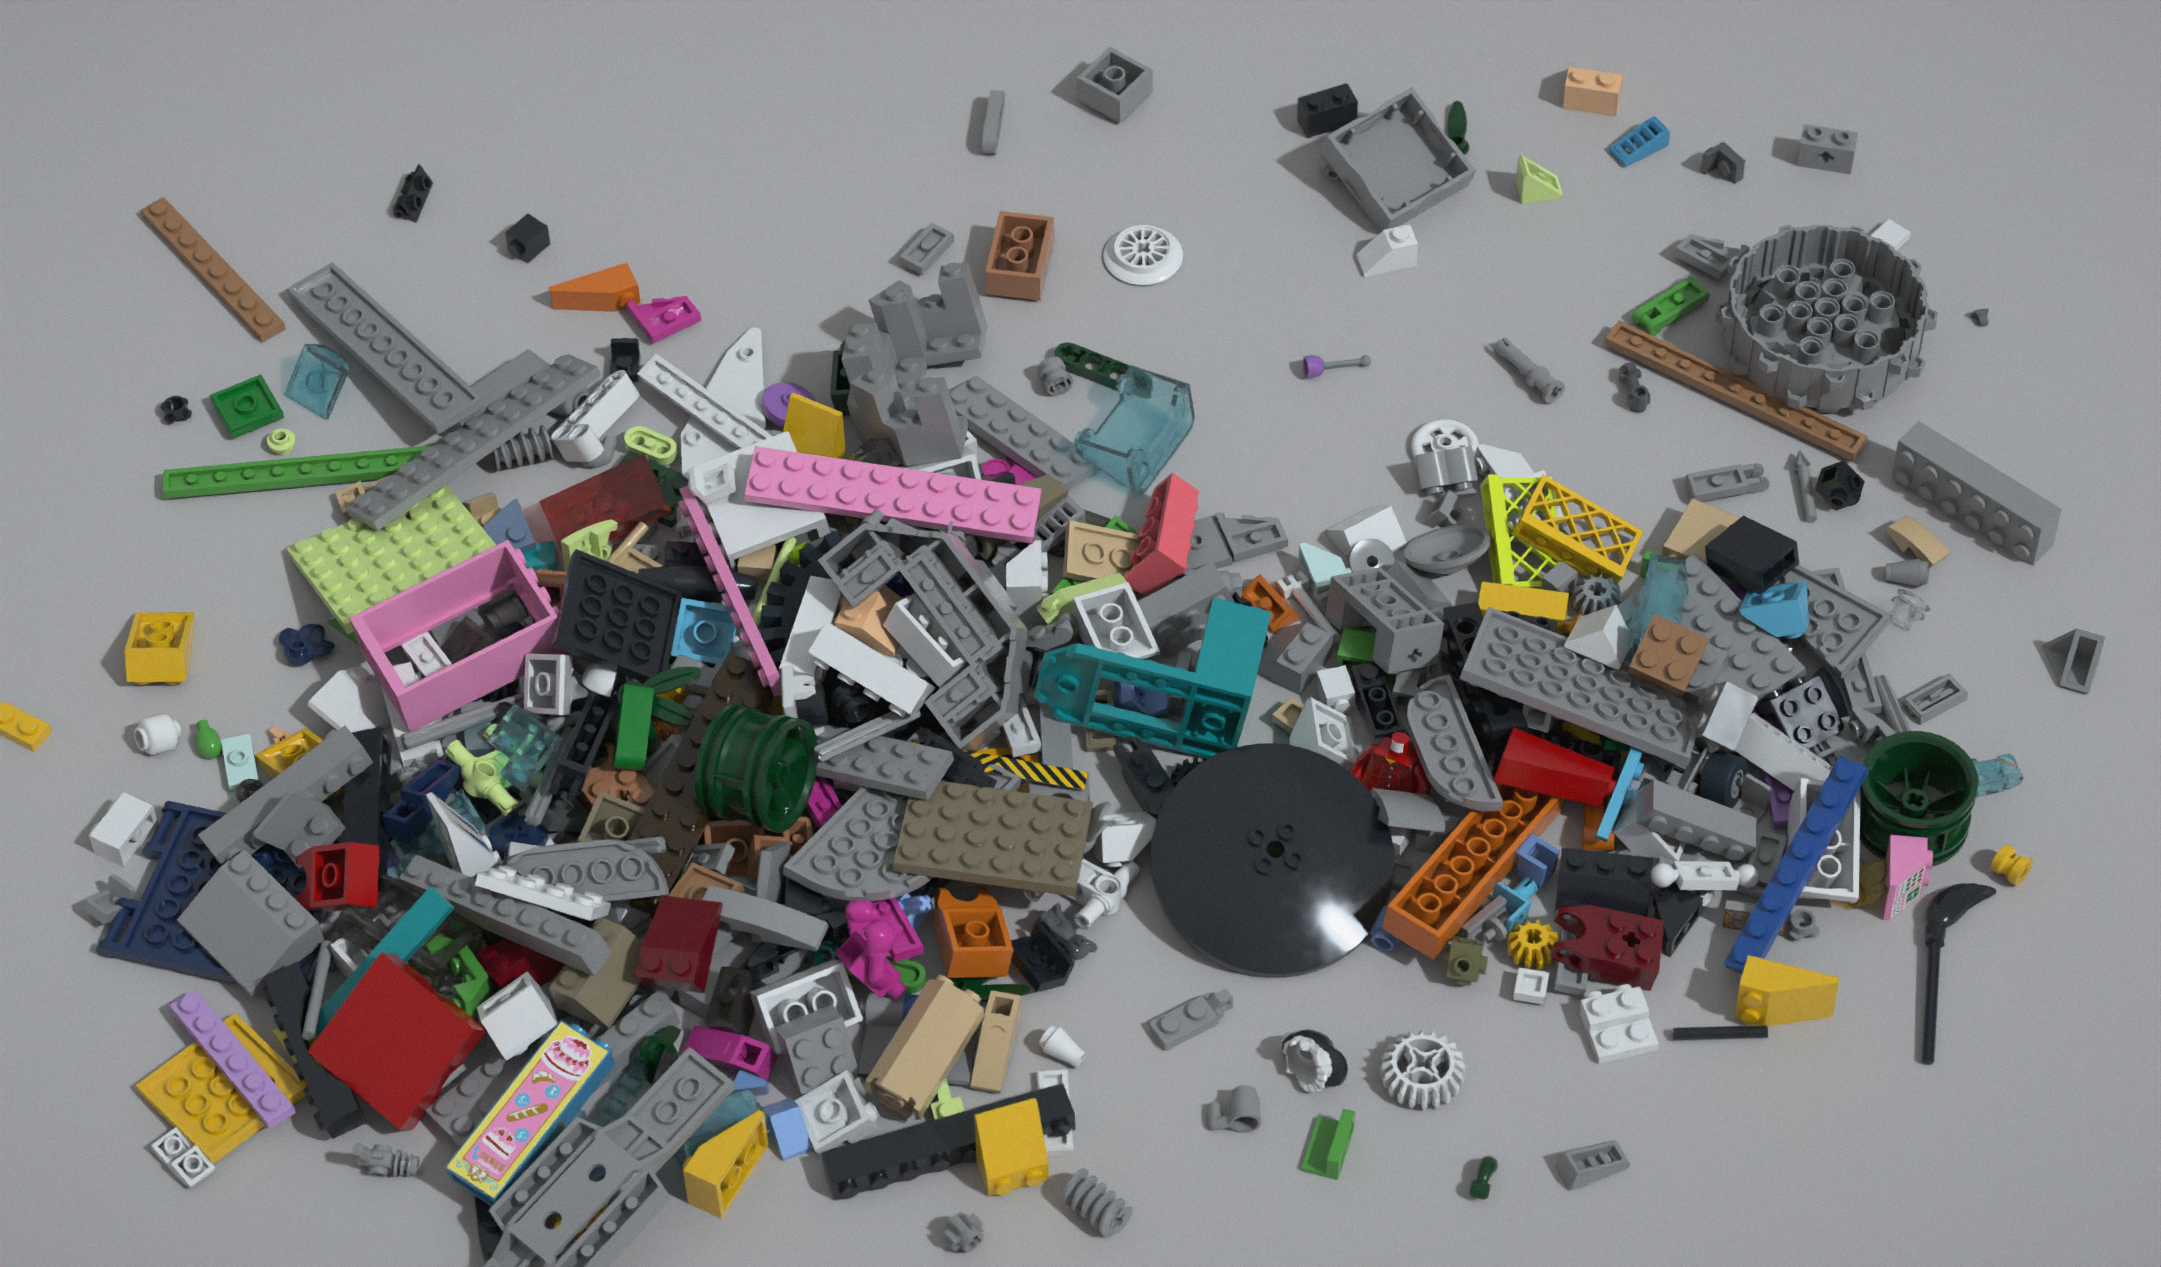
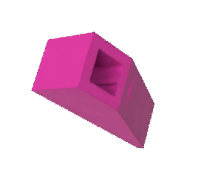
[682,1026,778,1081]

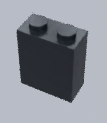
[1705,515,1799,595]

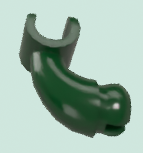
[1469,1156,1498,1199]

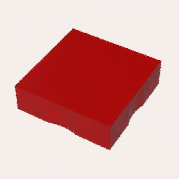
[308,952,487,1130]

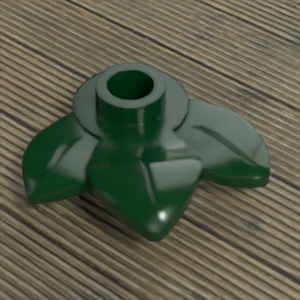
[639,1025,681,1085]

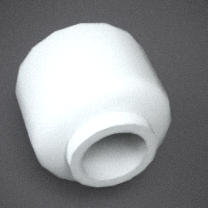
[134,713,181,755]

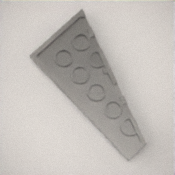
[1774,564,1891,679]

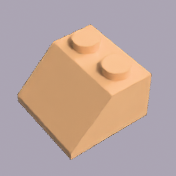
[1563,66,1625,116]
[834,585,903,657]

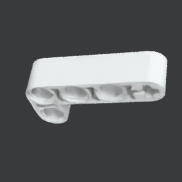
[551,370,640,462]

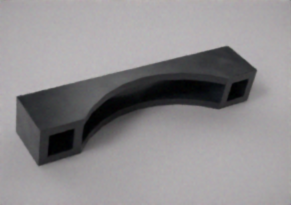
[263,962,367,1139]

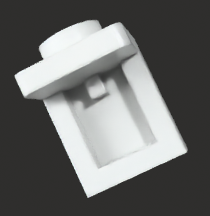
[688,463,736,505]

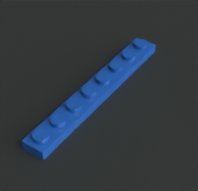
[1723,756,1869,975]

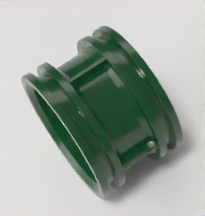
[695,704,818,833]
[1860,731,1978,867]

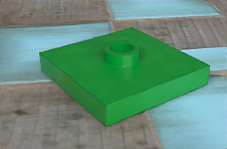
[209,374,284,439]

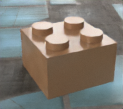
[1628,614,1709,699]

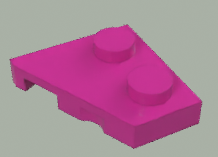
[626,296,701,343]

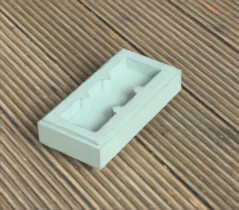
[221,734,260,792]

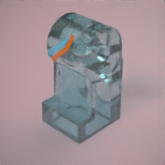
[1971,754,2024,798]

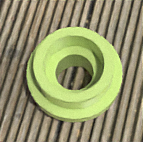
[267,429,296,455]

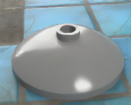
[1404,525,1491,574]

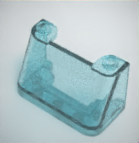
[1074,365,1195,494]

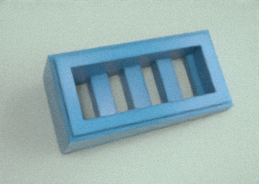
[1609,116,1670,167]

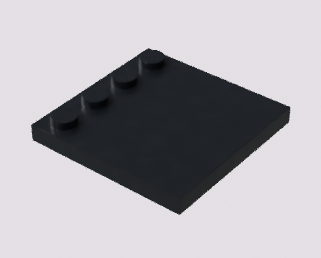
[551,549,683,683]

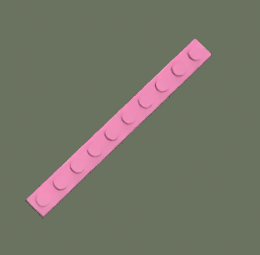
[678,485,782,697]

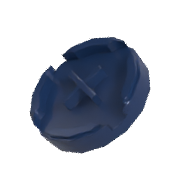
[488,812,548,860]

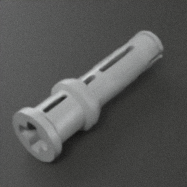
[1494,338,1565,403]

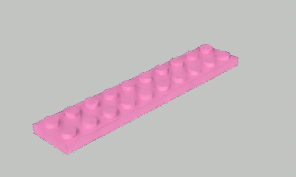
[744,446,1042,544]

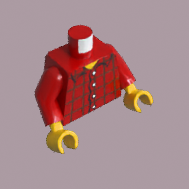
[1349,732,1432,795]

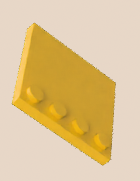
[135,1013,308,1164]

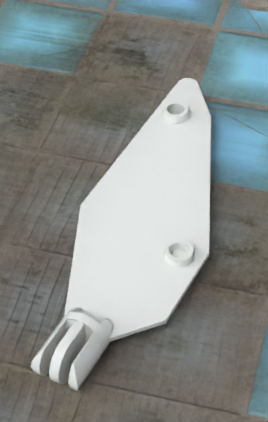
[681,327,766,521]

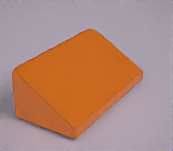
[1242,574,1300,633]

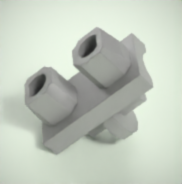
[1457,895,1510,944]

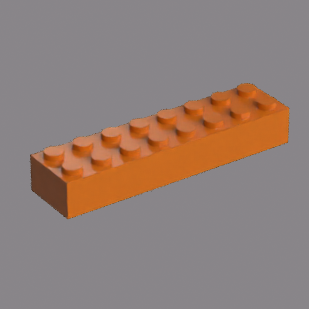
[1382,782,1565,960]

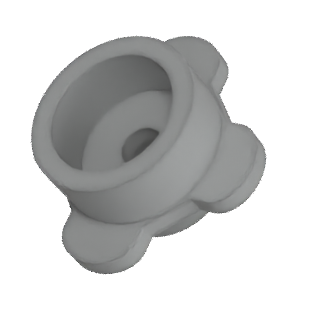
[1786,909,1820,940]

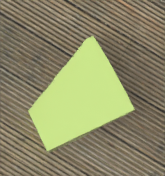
[561,519,618,573]

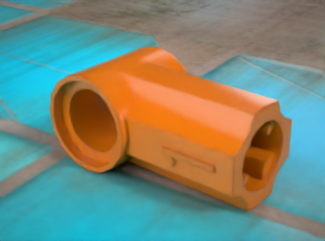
[1582,796,1614,852]

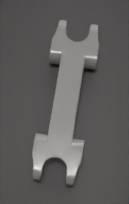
[1024,656,1090,801]

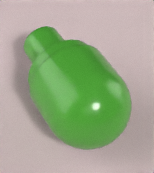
[195,720,222,759]

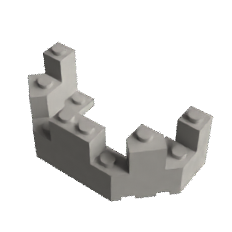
[842,262,988,466]
[818,523,1033,751]

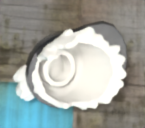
[1280,1029,1348,1092]

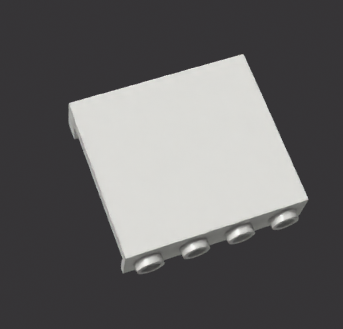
[691,431,830,571]

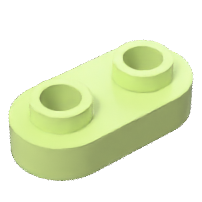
[624,426,678,465]

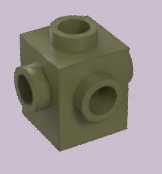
[1442,936,1488,985]

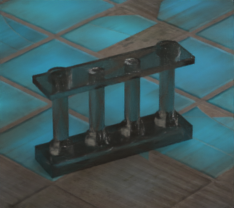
[338,874,484,992]

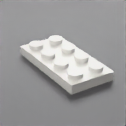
[475,865,611,921]

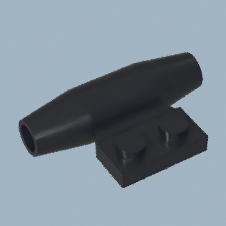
[638,541,756,603]

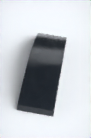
[747,911,851,984]

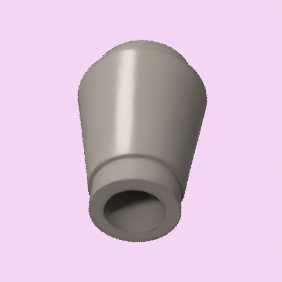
[1886,558,1929,587]

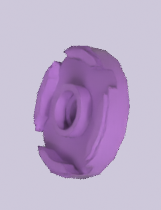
[761,382,817,427]

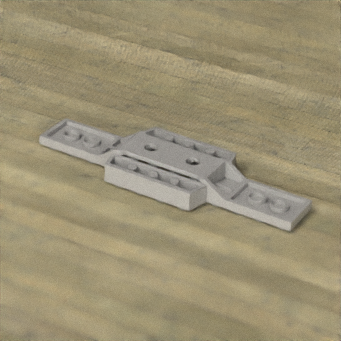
[425,921,742,1148]
[483,1047,736,1267]

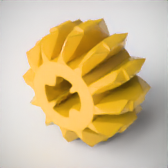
[1507,918,1558,971]

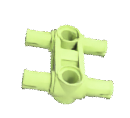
[444,723,543,816]

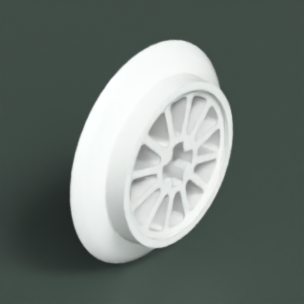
[1103,225,1183,285]

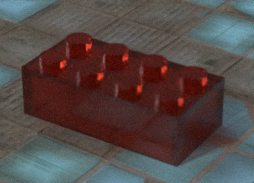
[539,453,672,554]

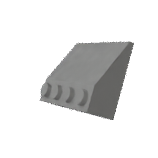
[177,849,324,997]

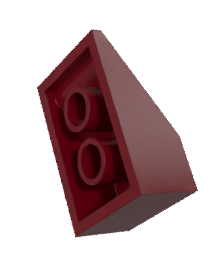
[635,896,723,993]

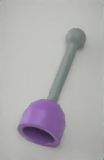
[1303,355,1371,378]

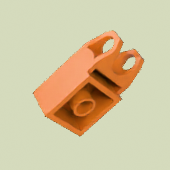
[932,886,1013,978]

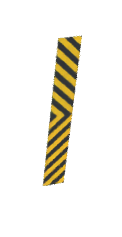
[911,740,1088,790]

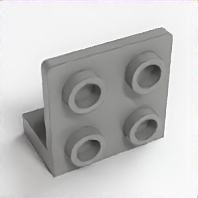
[253,789,346,872]

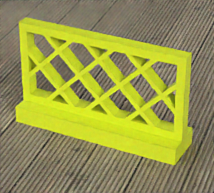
[1480,474,1560,589]

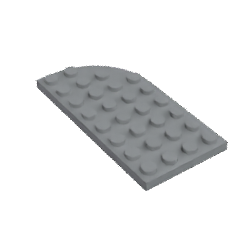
[1459,607,1696,767]
[783,726,1021,901]

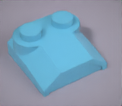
[670,598,736,665]

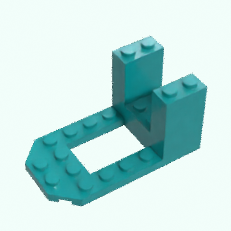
[1034,597,1271,759]

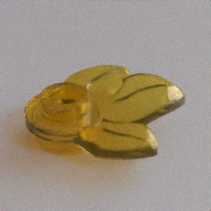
[1842,857,1887,909]

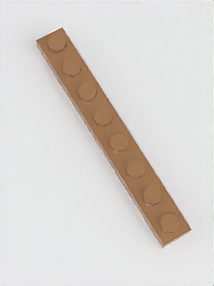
[141,197,286,343]

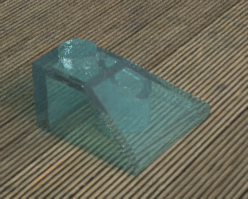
[284,344,350,419]

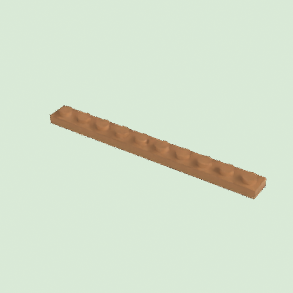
[1604,320,1868,462]

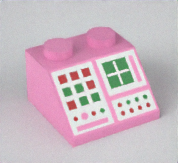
[1883,835,1933,920]

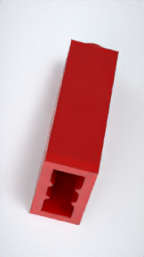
[1493,727,1616,806]

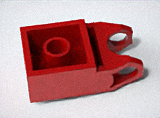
[295,842,380,912]

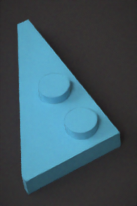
[1596,747,1645,843]

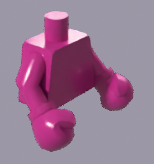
[835,900,906,1000]

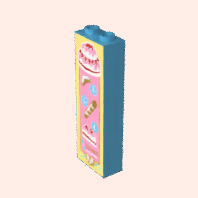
[444,1020,615,1206]

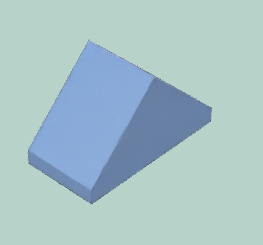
[761,1098,813,1161]

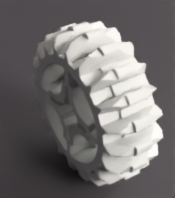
[1380,1029,1465,1111]

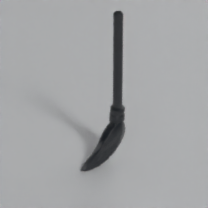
[1922,883,1996,1065]

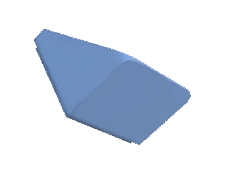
[731,1070,770,1098]

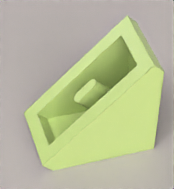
[1516,155,1563,204]

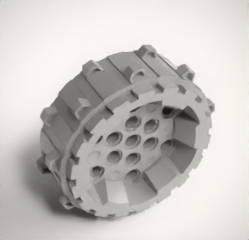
[1715,225,1938,413]

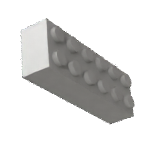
[1892,421,2061,566]

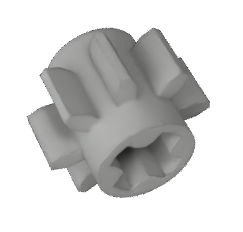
[944,1212,984,1252]

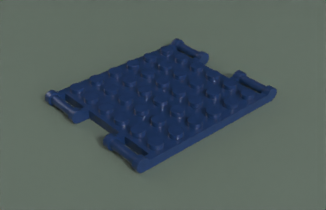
[96,801,343,990]

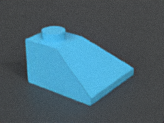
[1740,580,1809,639]

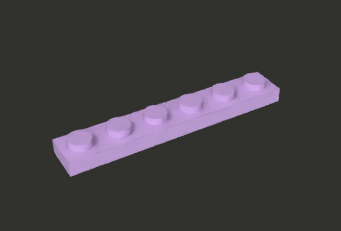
[170,989,296,1130]

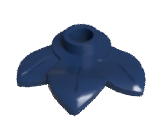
[279,624,335,666]

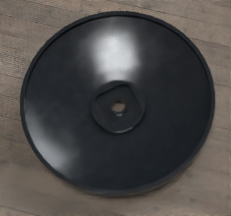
[1150,743,1395,978]

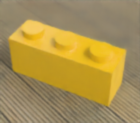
[1478,581,1569,636]

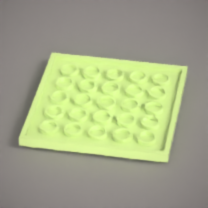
[287,484,496,634]

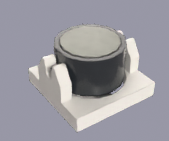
[781,665,828,736]

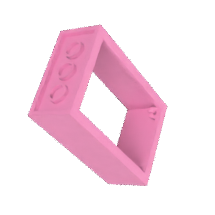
[349,540,568,732]

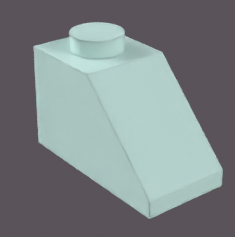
[1298,542,1352,605]

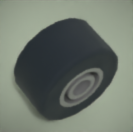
[1699,751,1747,809]

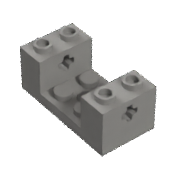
[1325,567,1444,674]

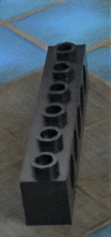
[1441,602,1528,752]

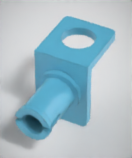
[1491,877,1538,940]

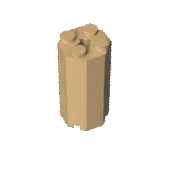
[865,974,984,1120]

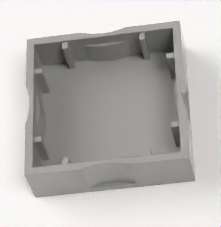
[1319,87,1476,232]

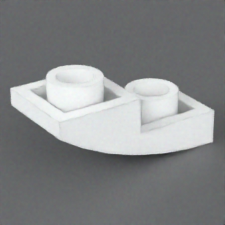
[151,1127,216,1189]

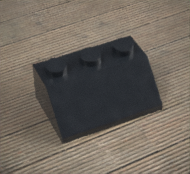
[1554,848,1653,917]

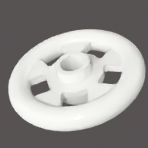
[1411,419,1479,459]

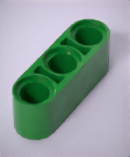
[612,683,654,772]

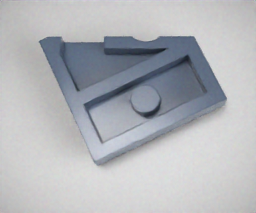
[482,499,536,553]

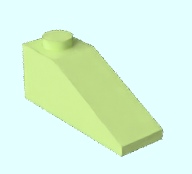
[1035,573,1132,636]

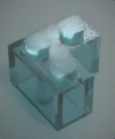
[487,703,563,792]

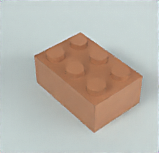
[985,211,1055,301]

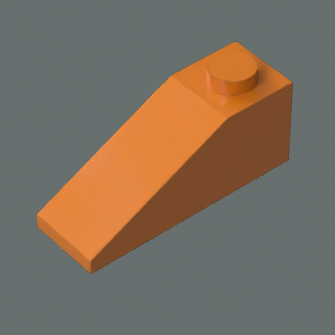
[549,262,641,312]

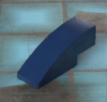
[382,759,461,842]

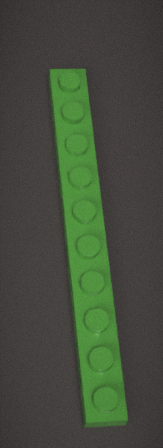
[163,445,435,499]

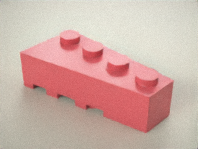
[1123,473,1199,597]

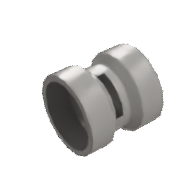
[1037,356,1073,396]

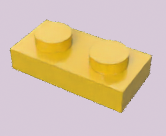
[0,701,52,752]

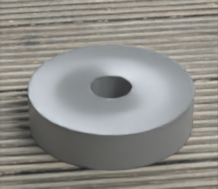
[1347,539,1395,572]

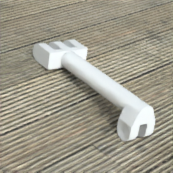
[1275,570,1341,649]

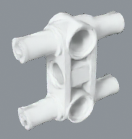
[1024,859,1140,930]

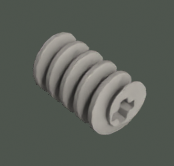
[493,425,554,471]
[1063,1168,1133,1237]

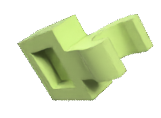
[930,1079,965,1120]

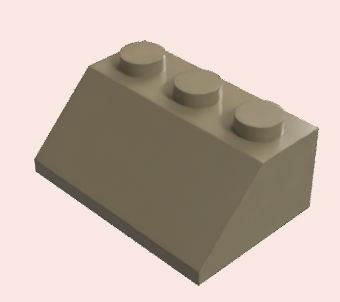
[577,791,645,842]
[549,917,643,1029]

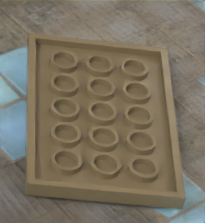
[893,781,1093,896]

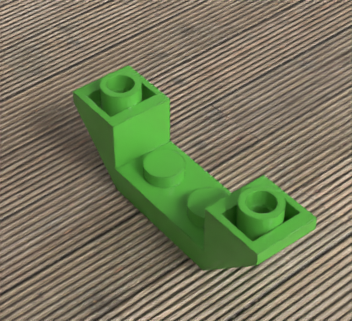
[417,934,489,1020]

